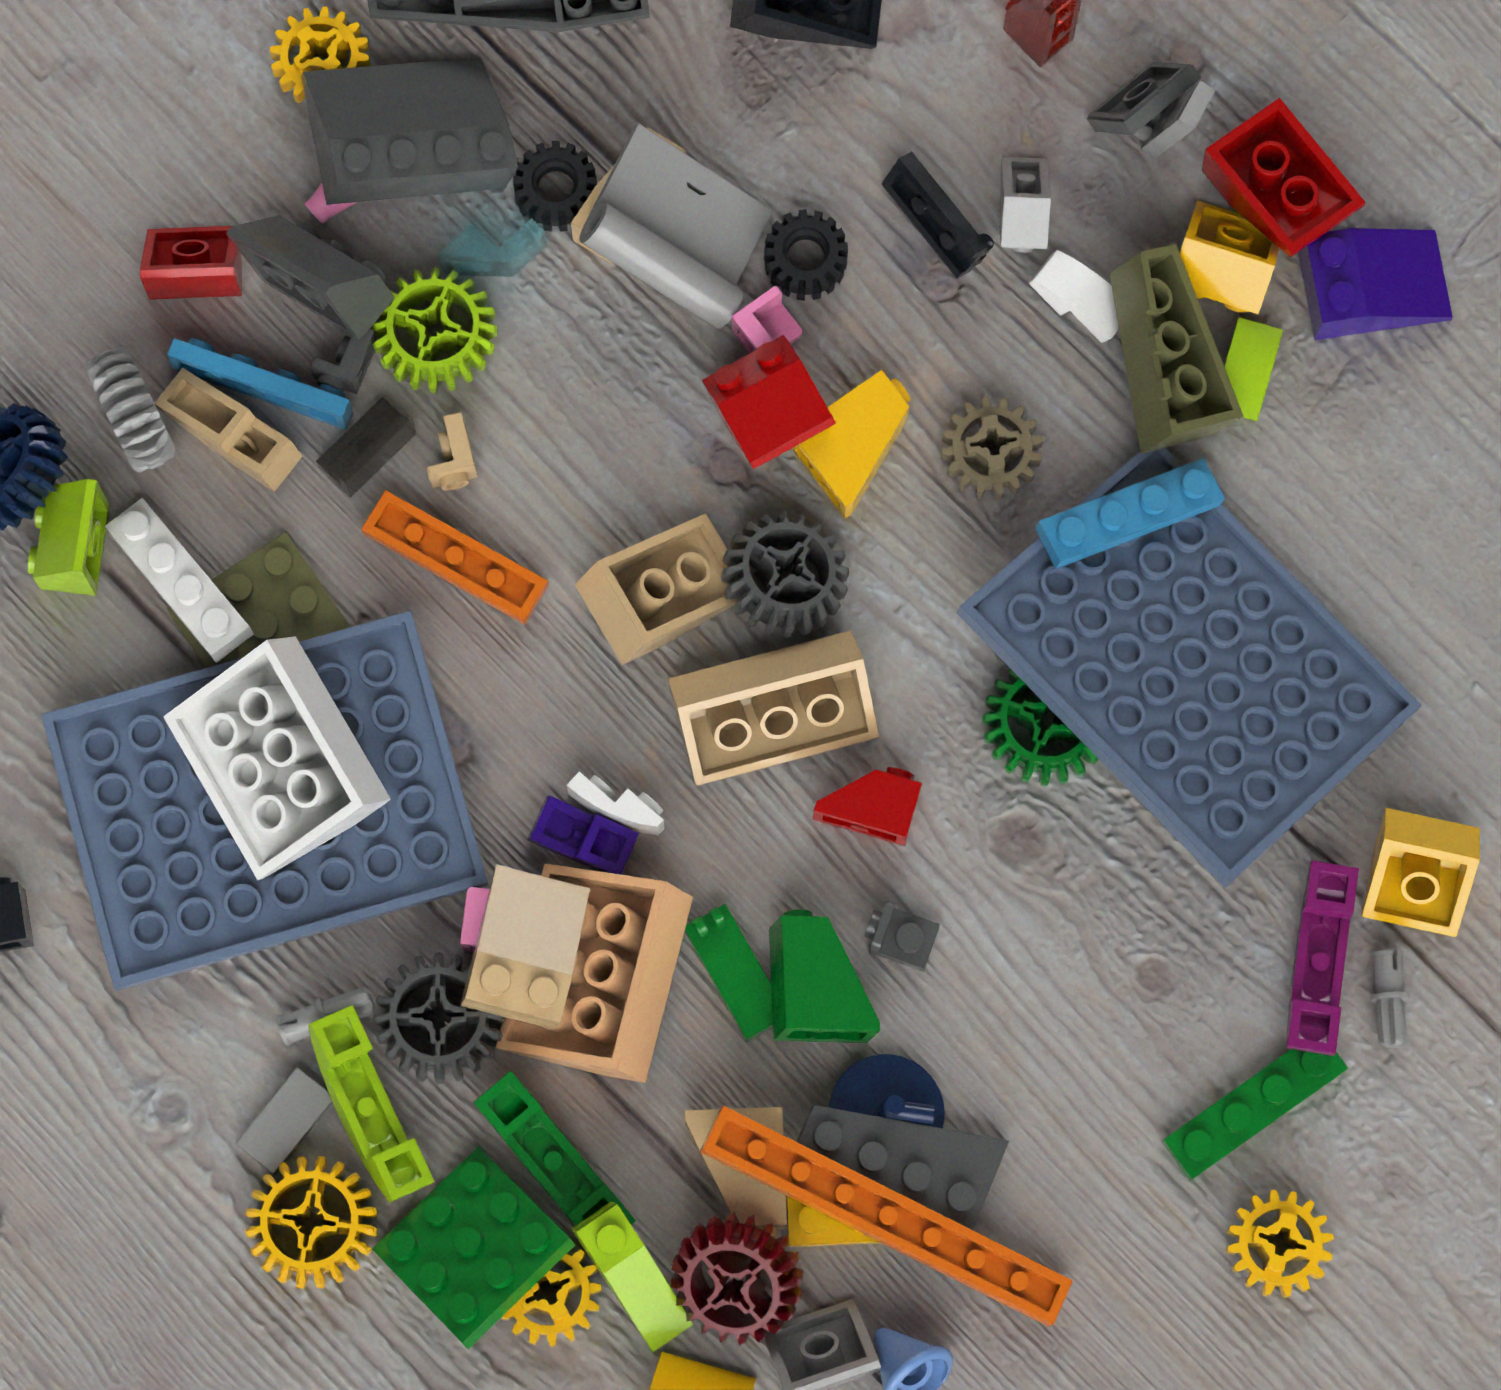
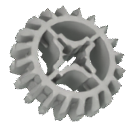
[86,346,175,473]

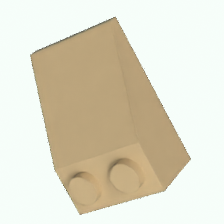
[575,513,739,665]
[460,864,590,1030]

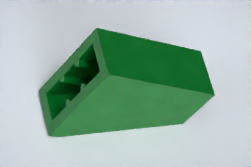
[769,909,880,1043]

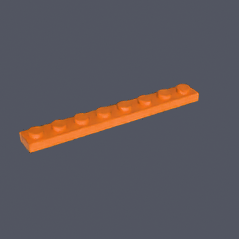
[699,1105,1073,1327]

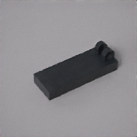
[881,151,994,279]

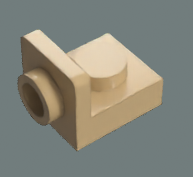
[426,412,478,491]

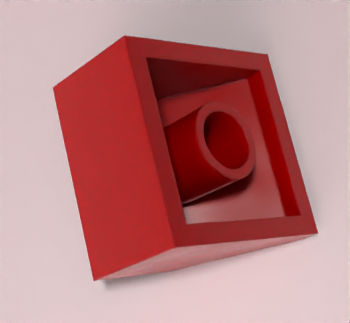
[702,335,836,470]

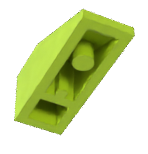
[571,1201,693,1352]

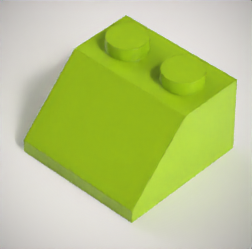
[28,479,110,596]

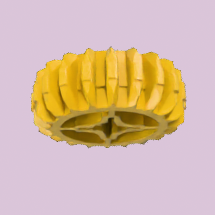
[245,1156,378,1289]

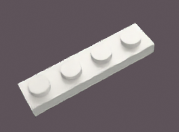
[105,498,254,663]

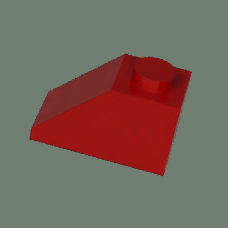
[813,767,922,846]

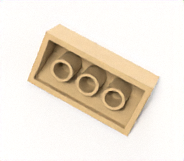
[668,630,879,786]

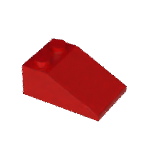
[1202,98,1366,257]

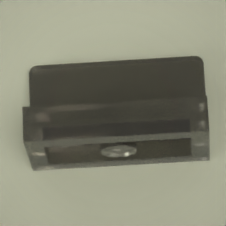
[316,397,417,498]

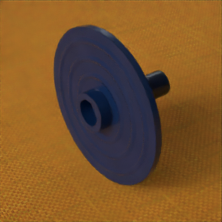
[829,1054,945,1128]

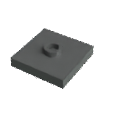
[1087,62,1202,135]

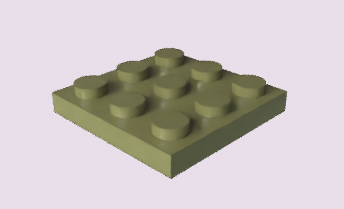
[166,532,350,668]

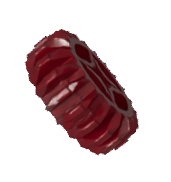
[671,1212,804,1346]

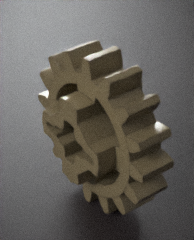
[941,396,1043,500]

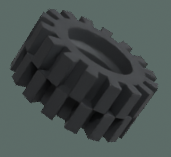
[513,141,597,232]
[764,209,848,301]

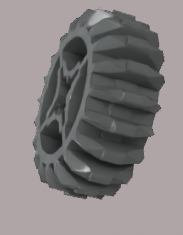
[721,511,849,639]
[373,952,505,1085]

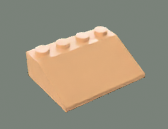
[495,863,693,1083]

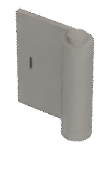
[579,124,773,329]

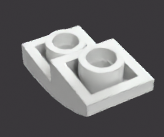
[1029,250,1119,343]
[566,771,665,836]

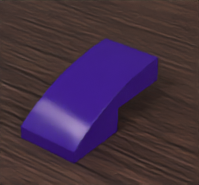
[527,795,639,875]

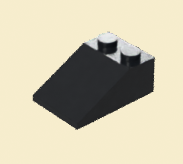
[730,0,882,49]

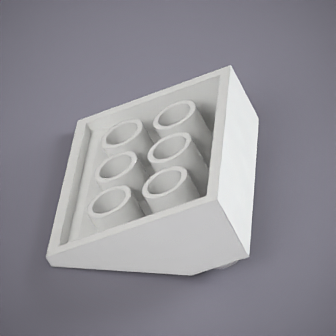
[163,636,391,880]

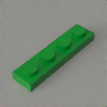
[1162,1049,1348,1181]

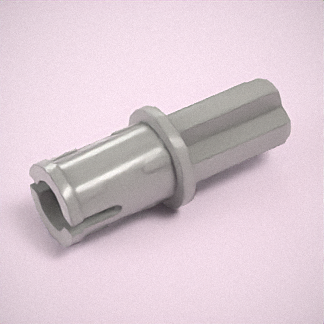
[1371,949,1409,1048]
[276,987,374,1046]

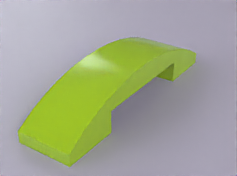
[308,1005,435,1203]

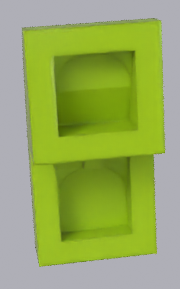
[1224,316,1283,421]

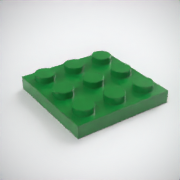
[372,1147,575,1350]

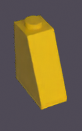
[791,370,911,519]

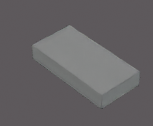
[236,1067,333,1175]

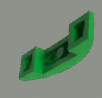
[473,1070,636,1226]

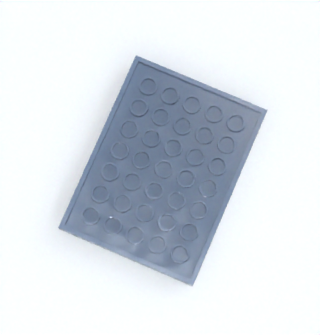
[956,448,1422,888]
[41,611,489,991]

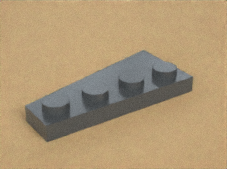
[796,1105,1009,1230]

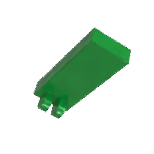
[684,904,773,1042]

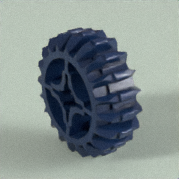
[0,403,68,531]

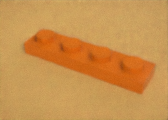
[361,490,549,625]

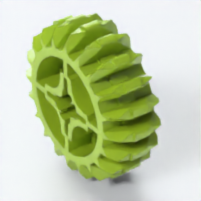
[371,267,498,394]

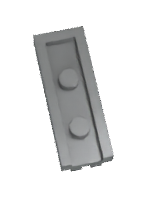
[1133,81,1216,159]

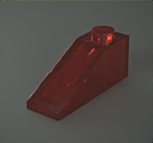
[1003,0,1082,67]

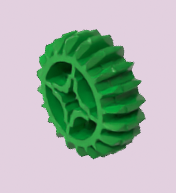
[982,668,1099,786]

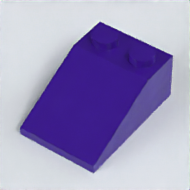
[1298,228,1453,340]

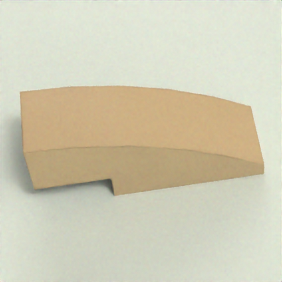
[154,368,303,492]

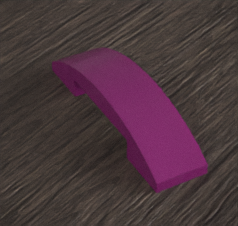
[1286,860,1359,1056]

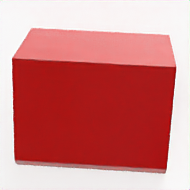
[139,226,242,300]

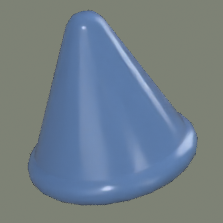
[874,1327,953,1390]

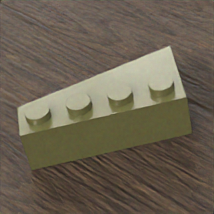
[1109,244,1244,454]

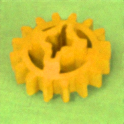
[270,6,371,103]
[1225,1190,1334,1298]
[501,1249,602,1347]

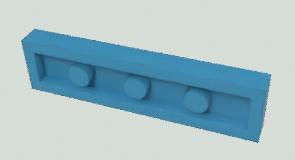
[167,338,353,430]
[1035,458,1225,569]

